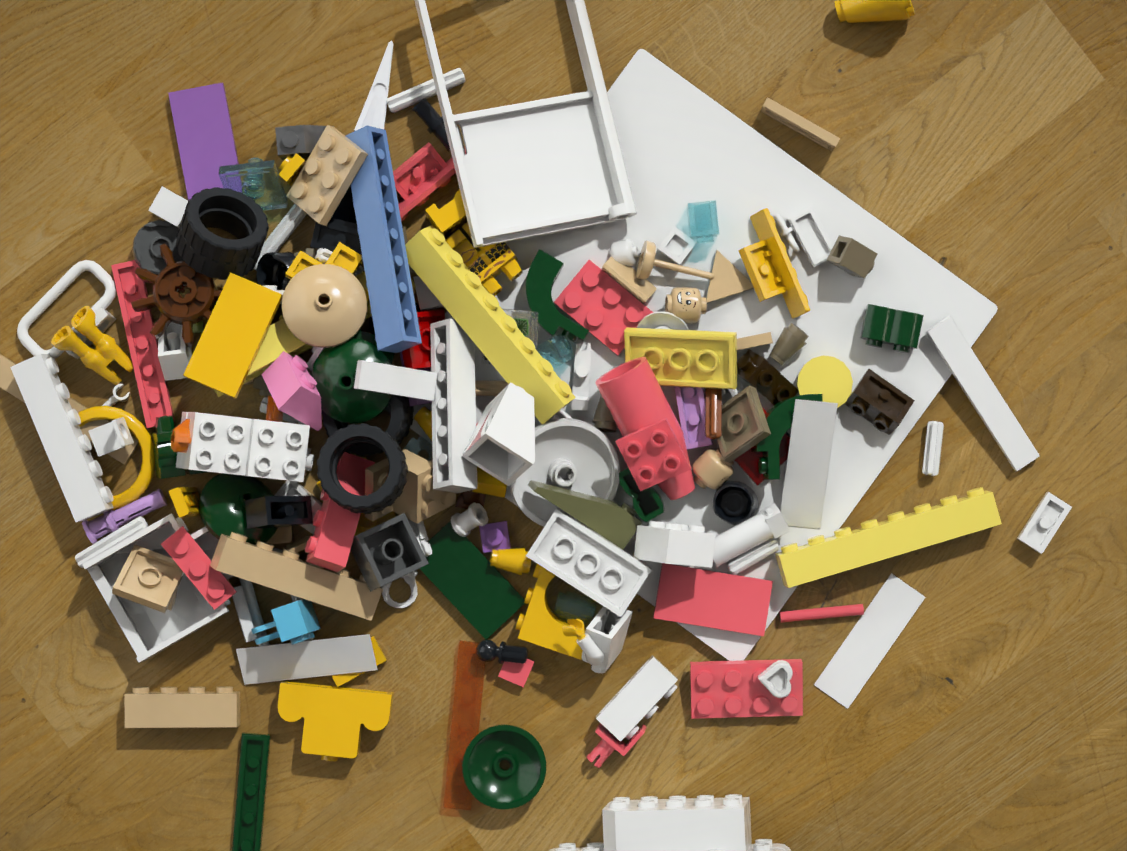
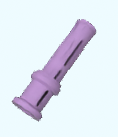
[82,489,167,544]

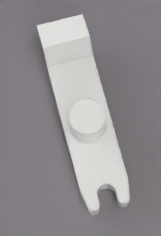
[571,343,592,411]

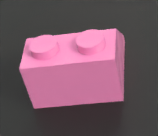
[262,351,322,431]

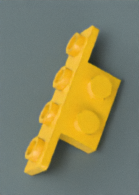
[738,208,810,319]

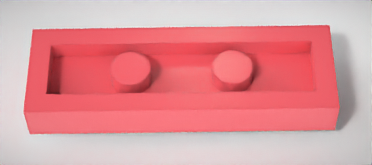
[161,526,237,610]

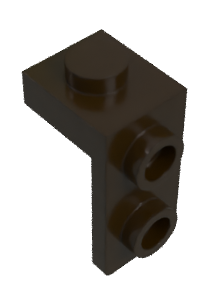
[737,349,798,405]

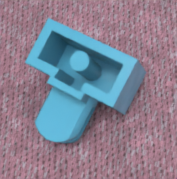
[251,599,321,645]

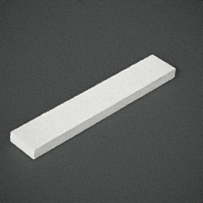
[926,316,1040,471]

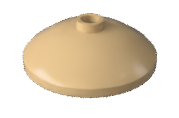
[282,264,367,348]

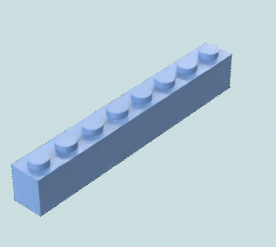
[345,125,422,353]

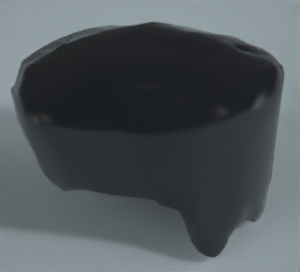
[256,252,295,290]
[713,481,758,526]

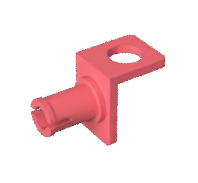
[587,723,646,768]

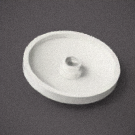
[509,418,620,527]

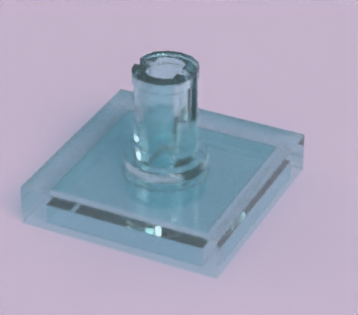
[219,158,288,211]

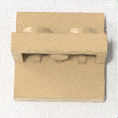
[112,544,184,613]

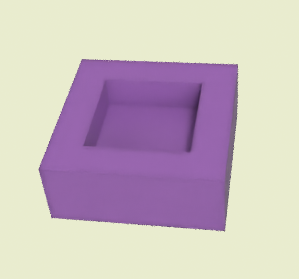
[479,521,511,553]

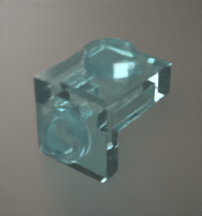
[535,334,575,370]

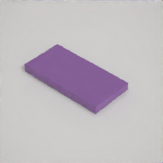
[168,82,244,201]

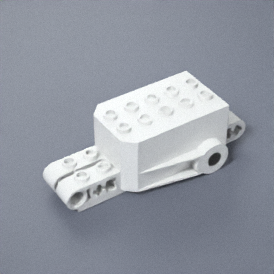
[549,794,791,851]

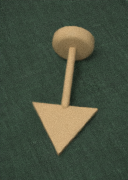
[636,241,754,303]

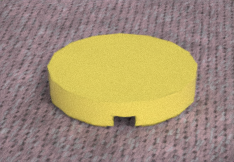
[796,355,853,408]

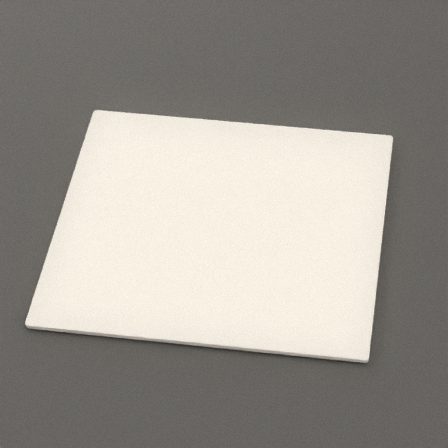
[385,49,998,661]

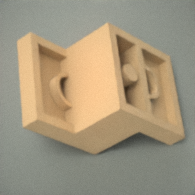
[365,449,456,524]

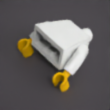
[562,600,632,673]

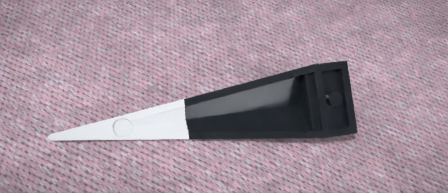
[310,40,394,255]

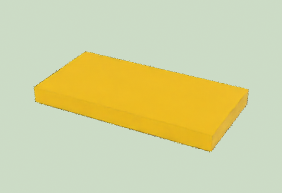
[183,272,283,399]

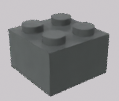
[351,513,429,592]

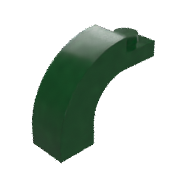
[526,249,589,343]
[751,394,823,480]

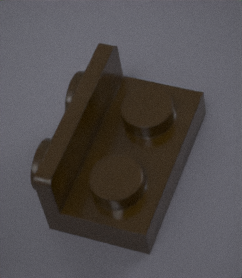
[844,369,915,435]

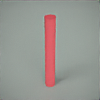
[779,604,864,623]

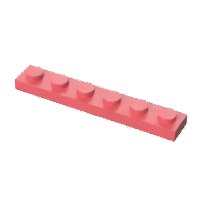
[111,260,175,428]

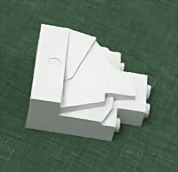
[82,513,233,663]

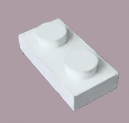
[1017,492,1072,554]

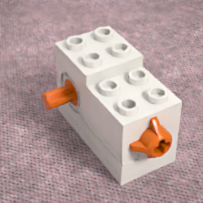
[171,396,310,482]

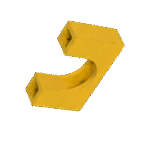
[515,564,586,660]

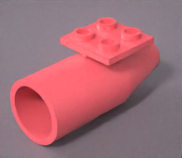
[595,357,695,500]

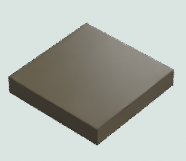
[717,385,771,463]

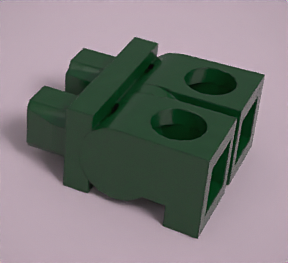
[152,415,207,479]

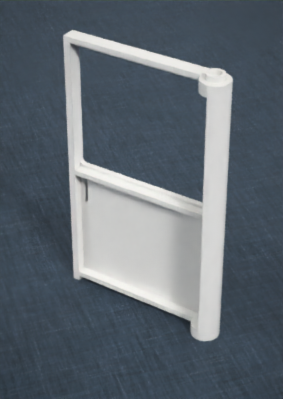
[414,0,637,248]

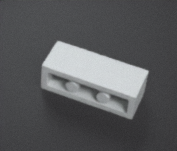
[596,655,678,742]

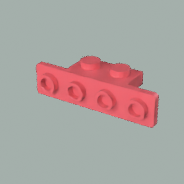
[393,142,466,222]

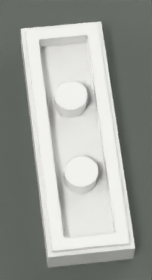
[354,360,438,401]

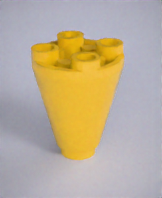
[834,0,915,23]

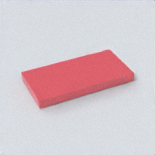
[653,563,773,636]

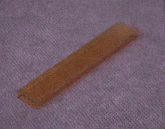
[443,640,486,810]

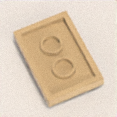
[286,125,368,226]

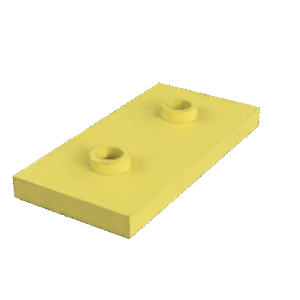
[624,328,737,389]

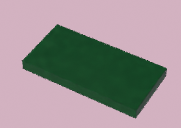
[419,520,525,640]

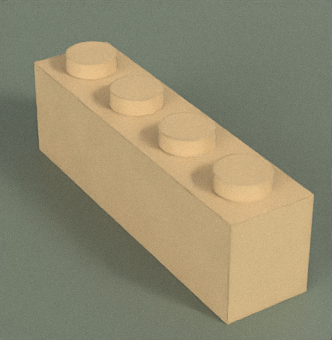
[124,686,240,728]

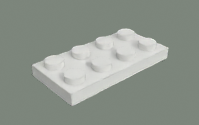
[526,508,652,617]

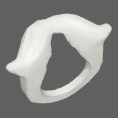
[381,571,418,608]

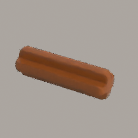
[705,388,722,439]

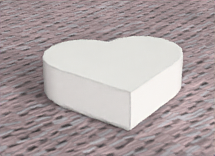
[758,660,793,698]

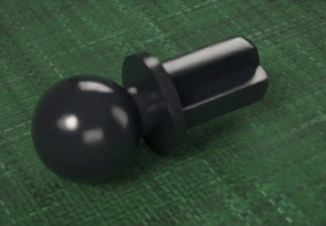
[476,640,528,664]

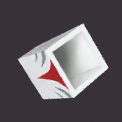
[462,382,535,486]

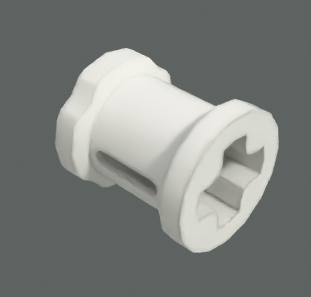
[451,502,488,537]

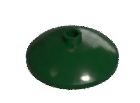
[311,338,392,423]
[199,473,278,545]
[462,724,546,809]

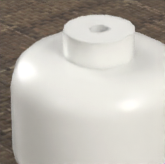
[609,239,639,267]

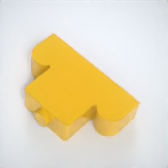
[278,681,394,761]

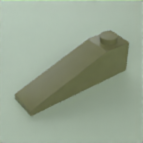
[528,480,642,550]

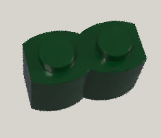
[860,304,924,353]
[619,467,665,522]

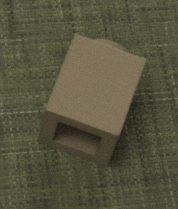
[827,236,878,278]

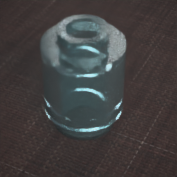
[554,591,597,624]

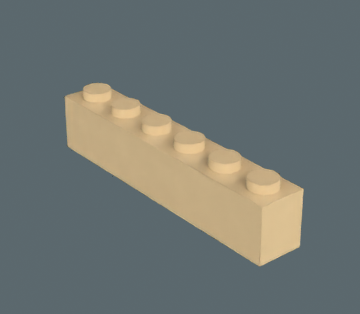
[210,532,383,621]

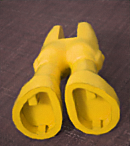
[51,306,134,385]

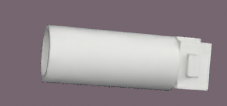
[713,503,790,567]

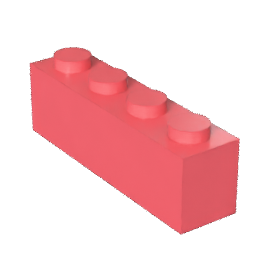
[305,452,375,572]

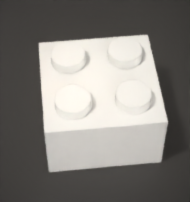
[634,521,716,568]

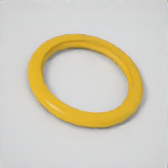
[56,406,155,510]

